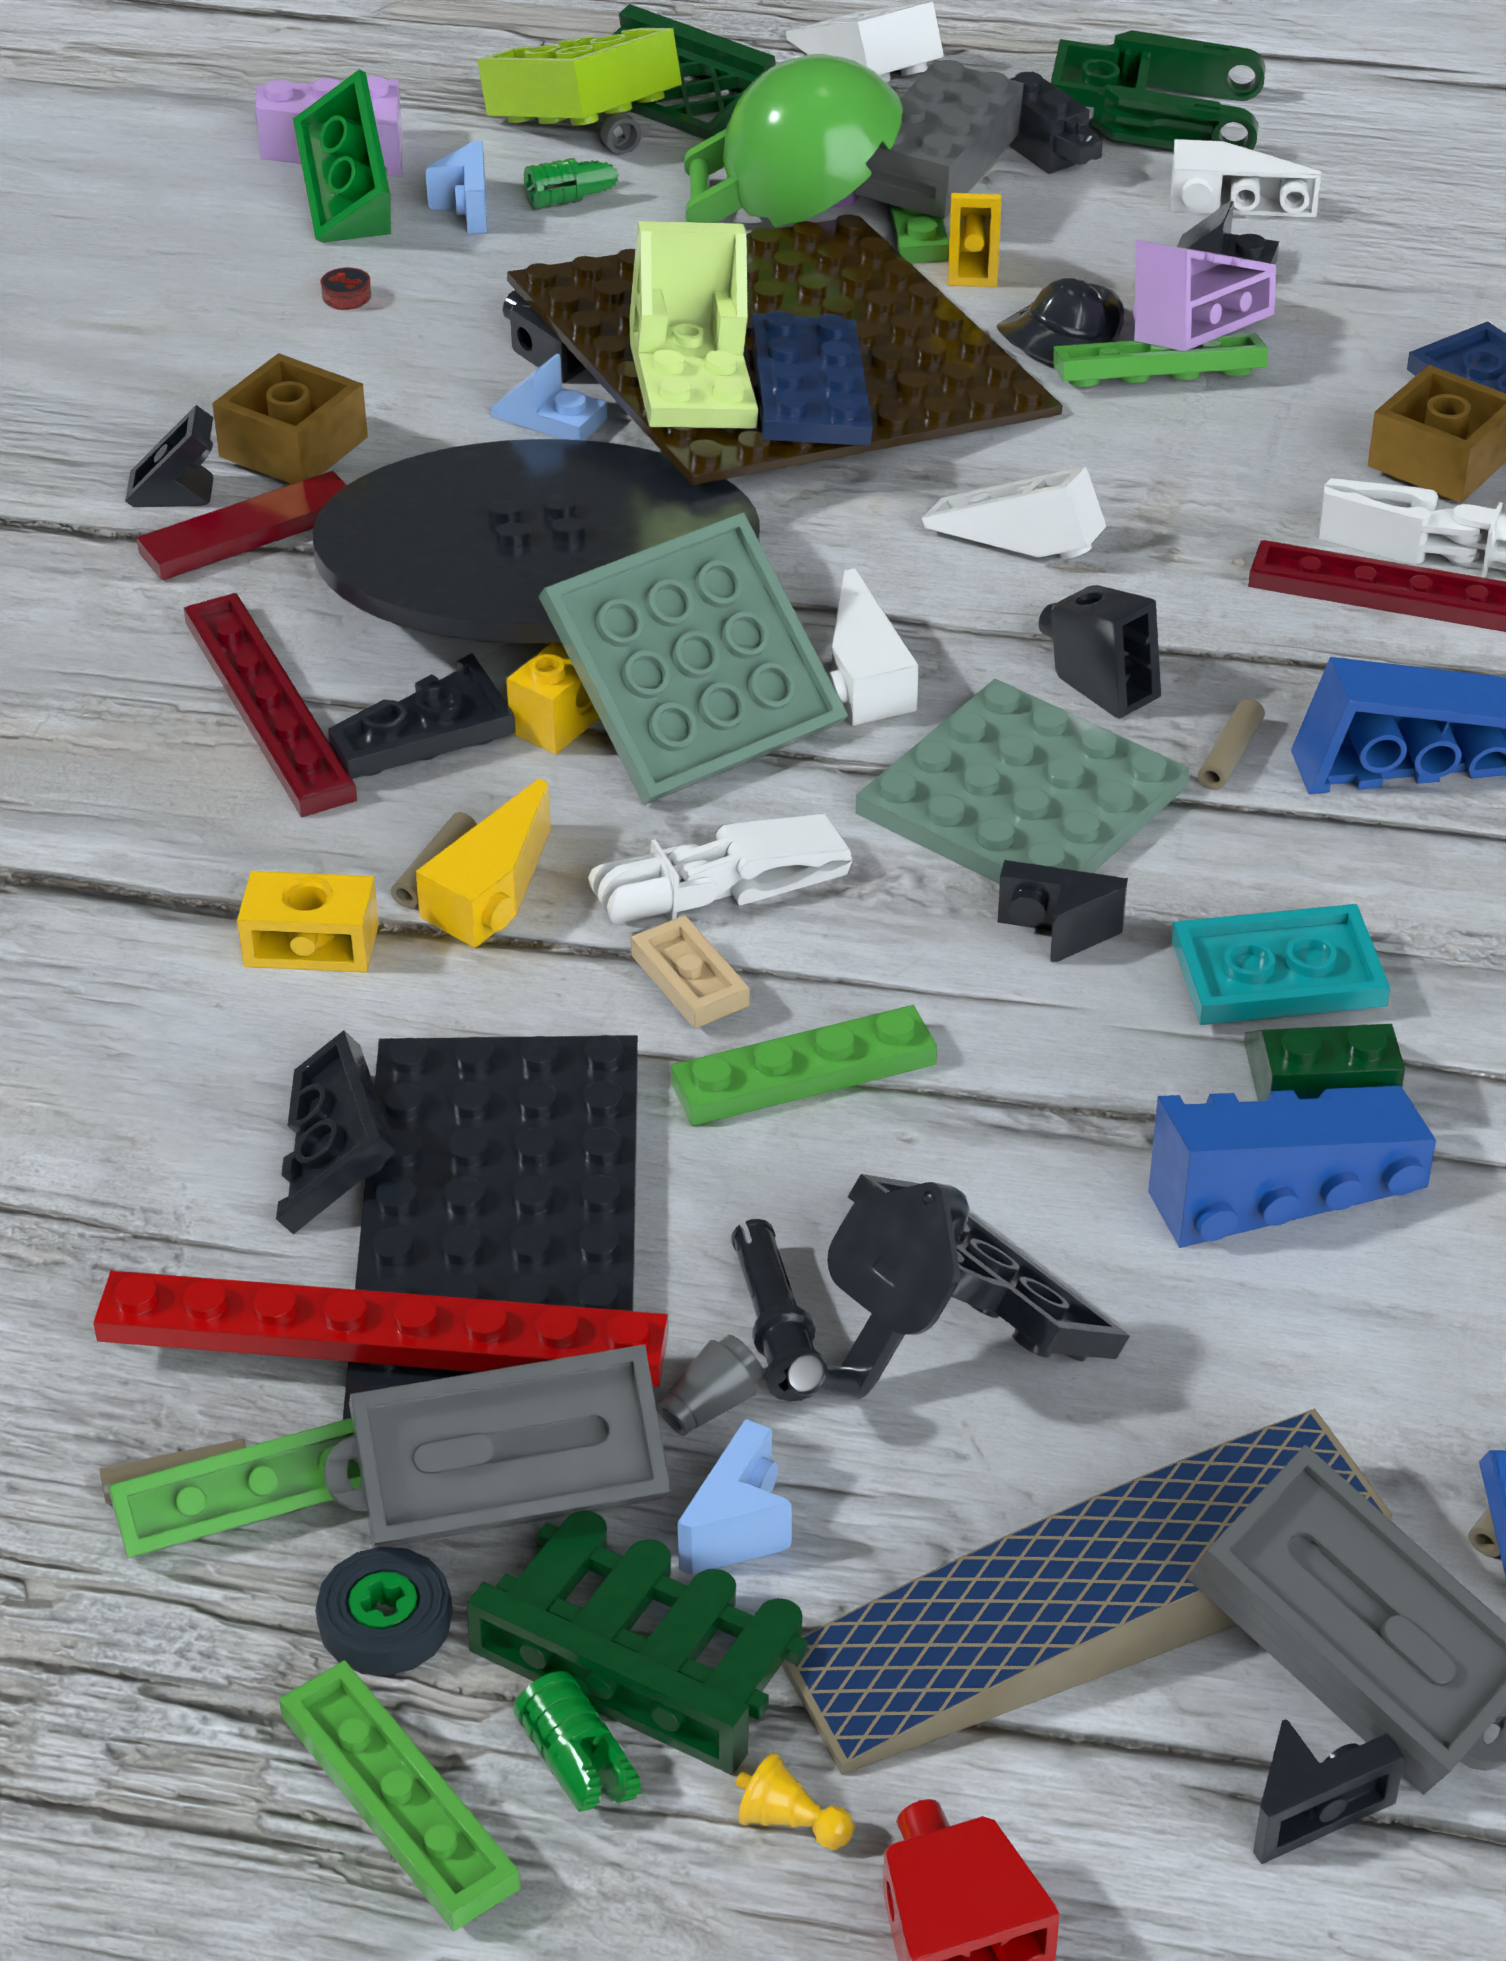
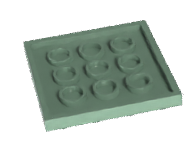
[539,512,848,805]
[856,679,1190,884]

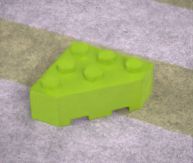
[477,28,682,125]

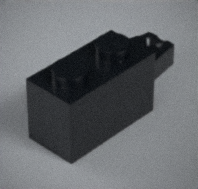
[1009,71,1103,174]

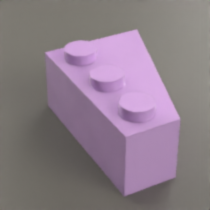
[255,76,402,177]

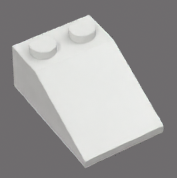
[785,2,944,82]

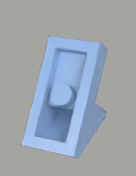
[425,141,487,234]
[491,354,607,440]
[678,1419,792,1575]

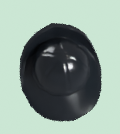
[996,278,1124,364]

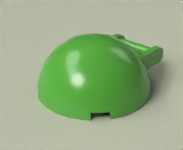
[684,54,903,227]

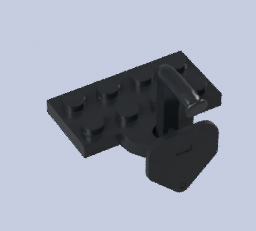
[787,1174,1130,1399]

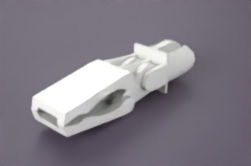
[1319,478,1506,578]
[588,814,852,925]

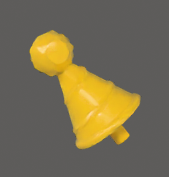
[735,1752,855,1850]

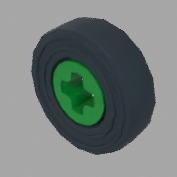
[315,1546,453,1676]

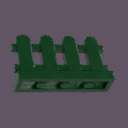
[467,1511,808,1776]

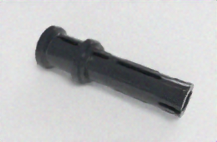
[731,1219,827,1402]

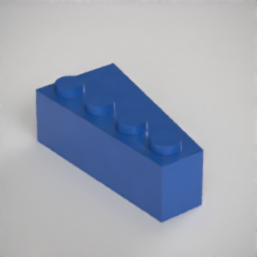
[1291,657,1506,794]
[1148,1086,1436,1248]

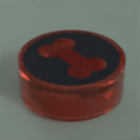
[320,267,372,310]

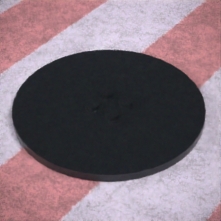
[312,439,760,643]

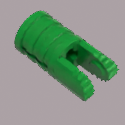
[524,158,619,210]
[513,1671,642,1812]

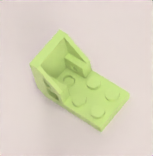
[630,221,758,428]

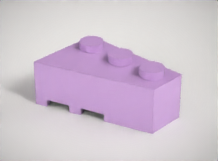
[1133,240,1276,352]

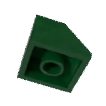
[1244,1023,1405,1101]

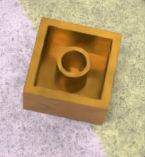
[212,353,368,485]
[1367,365,1506,503]

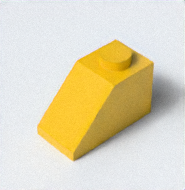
[948,193,1002,287]

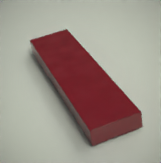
[136,471,347,580]

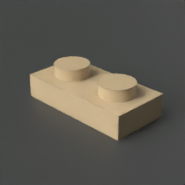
[631,915,750,1029]

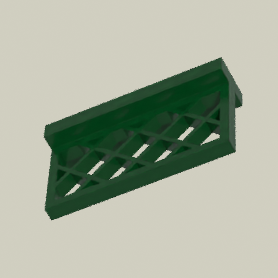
[612,4,776,140]

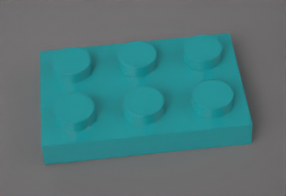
[1171,904,1390,1025]

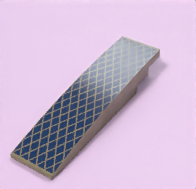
[782,1408,1392,1775]

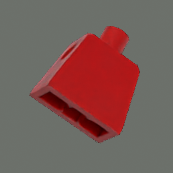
[883,1799,1060,1961]

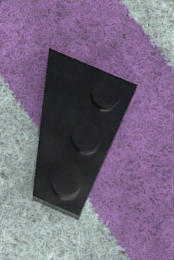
[276,1030,397,1234]

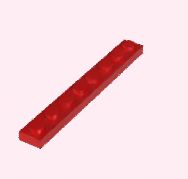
[93,1270,669,1387]

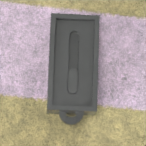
[855,60,1024,219]
[324,1344,671,1549]
[1187,1444,1506,1795]

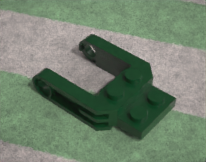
[1051,30,1266,150]

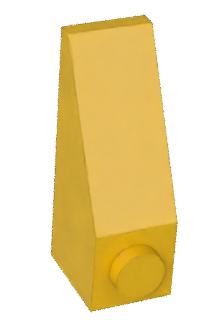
[415,778,551,948]

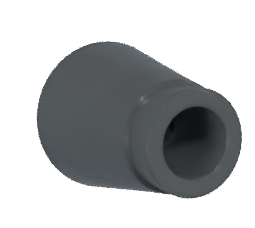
[657,1334,765,1436]

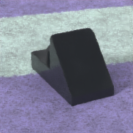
[1177,201,1279,264]
[125,405,214,507]
[998,860,1128,962]
[1253,1719,1405,1864]

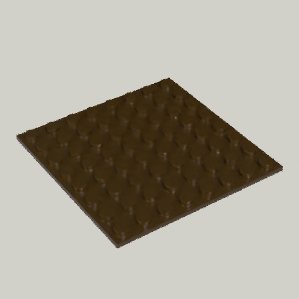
[507,214,1063,485]

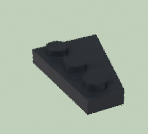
[328,653,516,779]

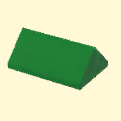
[293,69,391,243]

